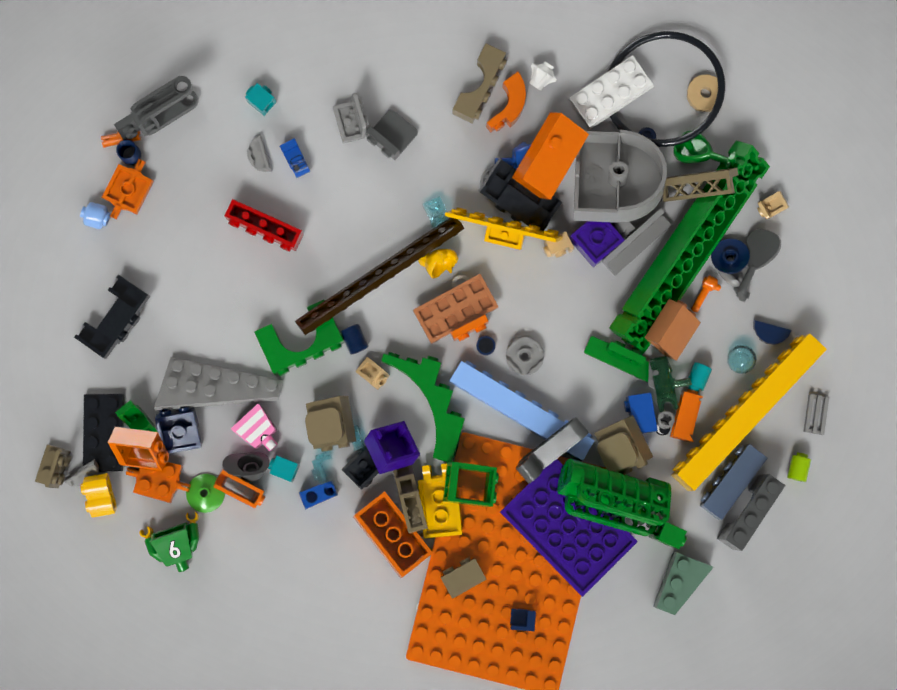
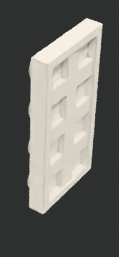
[570,55,654,129]

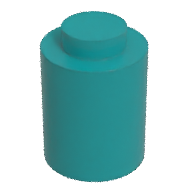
[685,362,712,393]

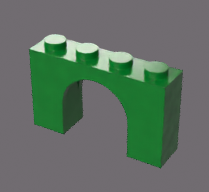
[254,299,345,376]

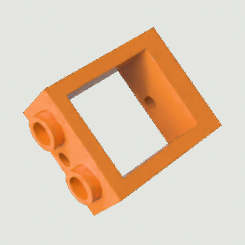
[108,427,169,471]

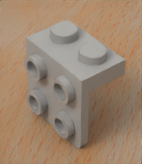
[333,93,369,144]

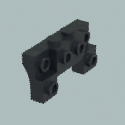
[479,158,562,231]
[74,274,150,359]

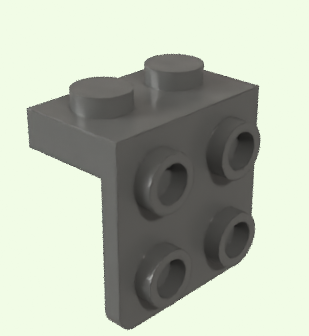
[366,109,418,160]

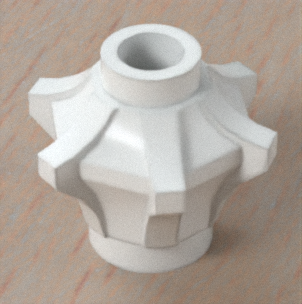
[529,61,557,91]

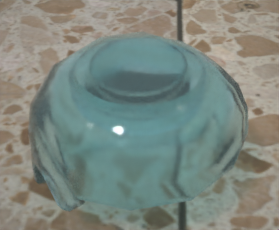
[727,344,757,374]

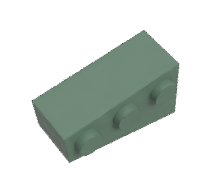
[653,552,714,615]

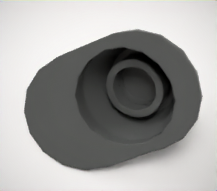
[222,452,270,482]

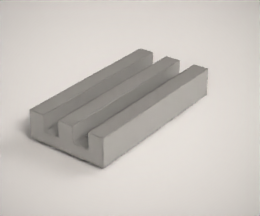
[803,394,829,435]

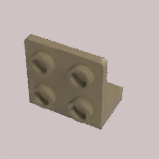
[35,444,71,488]

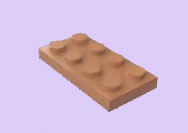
[413,274,499,344]

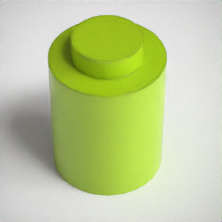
[787,452,811,482]

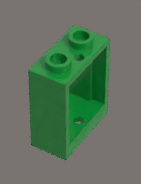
[443,461,499,507]

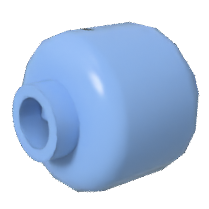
[80,202,110,229]

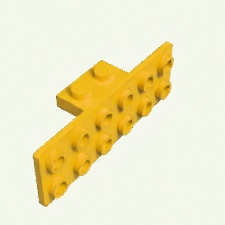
[445,208,563,250]

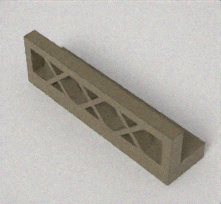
[663,168,738,202]

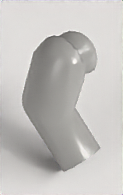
[718,271,743,289]

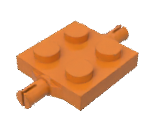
[101,159,154,220]
[126,462,191,503]

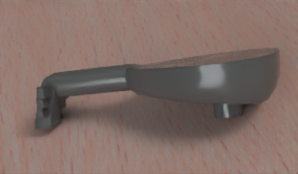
[734,229,781,302]

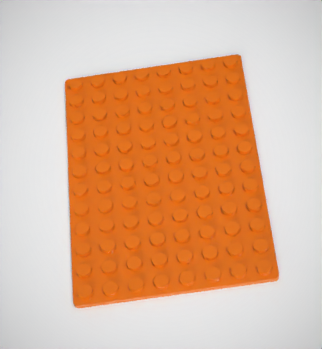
[406,432,606,690]

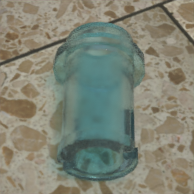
[352,425,365,451]

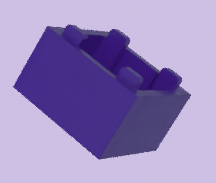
[570,221,624,268]
[364,421,420,474]

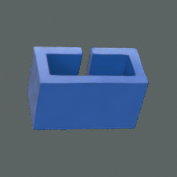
[624,393,658,434]

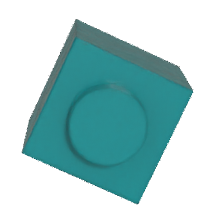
[268,456,300,482]

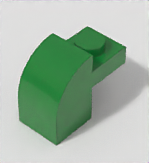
[115,400,158,432]

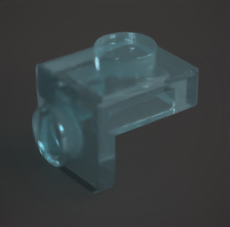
[423,196,449,228]
[311,452,333,483]

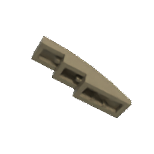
[393,465,428,533]

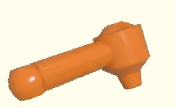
[691,275,721,312]

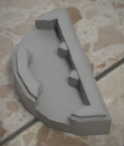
[247,135,272,172]
[64,459,99,486]

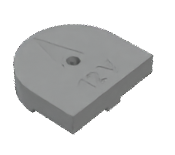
[573,130,667,222]

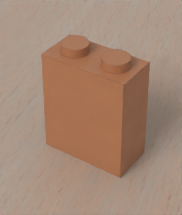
[645,299,701,361]

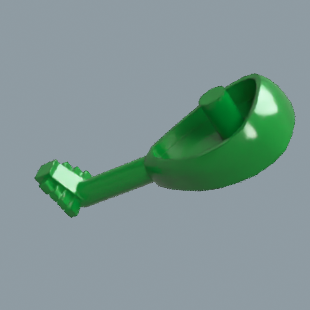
[673,131,737,169]

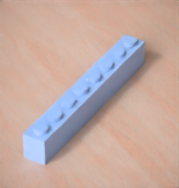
[449,361,594,461]

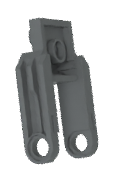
[114,76,198,140]

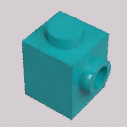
[245,83,276,116]

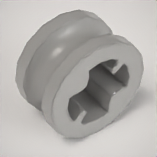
[656,411,675,429]

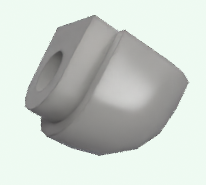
[612,222,636,241]

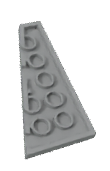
[154,357,283,410]

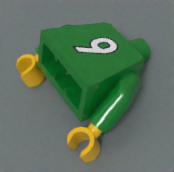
[139,511,199,572]

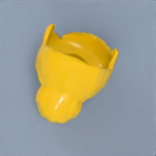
[418,249,459,279]

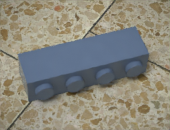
[700,444,768,520]

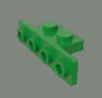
[584,336,649,383]

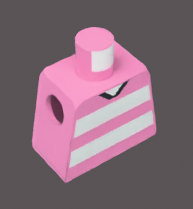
[231,404,278,452]

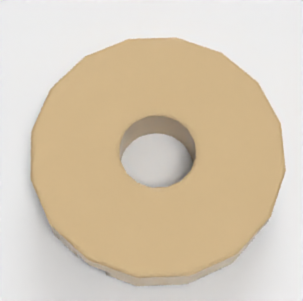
[687,74,718,112]

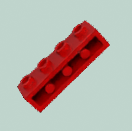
[224,199,304,252]

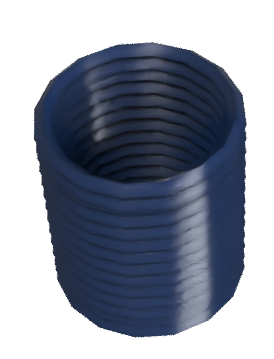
[116,140,142,165]
[341,324,369,355]

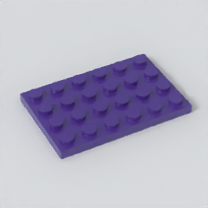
[500,459,638,597]

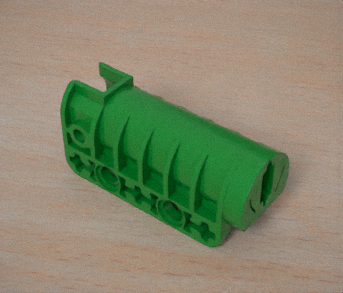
[557,459,671,536]

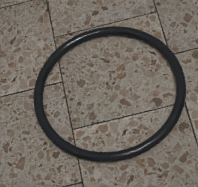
[608,31,726,147]

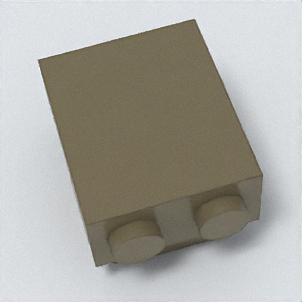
[305,396,356,452]
[594,415,653,474]

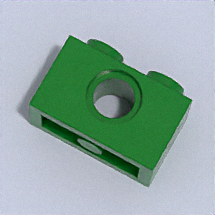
[649,522,687,549]

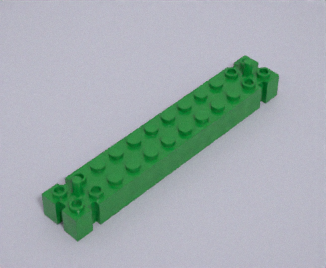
[609,140,770,353]

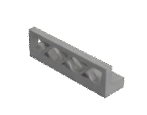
[602,208,671,276]

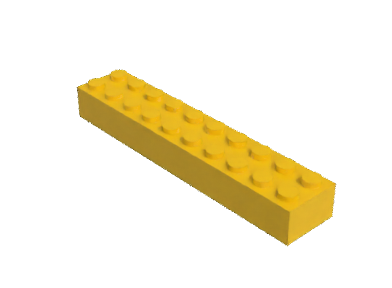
[671,333,827,491]

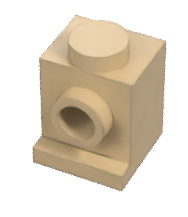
[543,232,574,258]

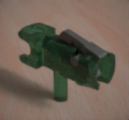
[648,356,692,412]

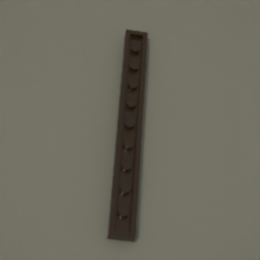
[295,217,464,335]

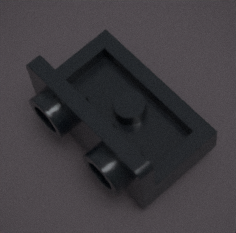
[342,446,379,490]

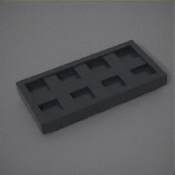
[83,394,124,472]

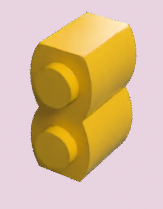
[80,473,117,518]

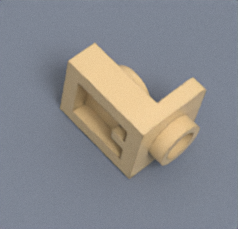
[355,357,390,390]

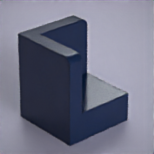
[510,608,536,631]

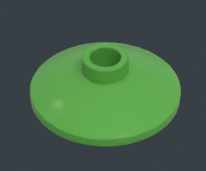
[186,474,225,513]

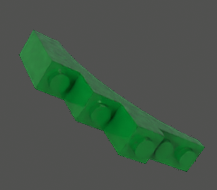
[381,352,465,462]

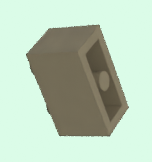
[441,557,487,599]

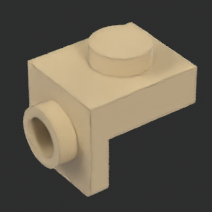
[757,191,789,219]

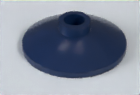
[711,239,750,274]

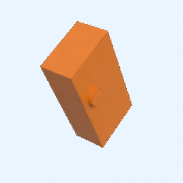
[512,112,589,200]
[353,491,433,578]

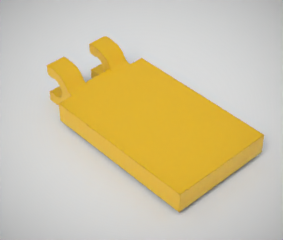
[418,463,463,539]

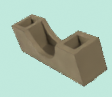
[452,43,507,124]

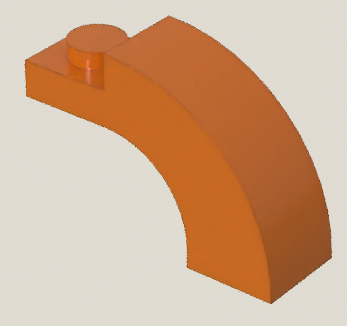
[486,72,526,133]

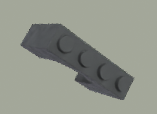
[717,474,786,551]

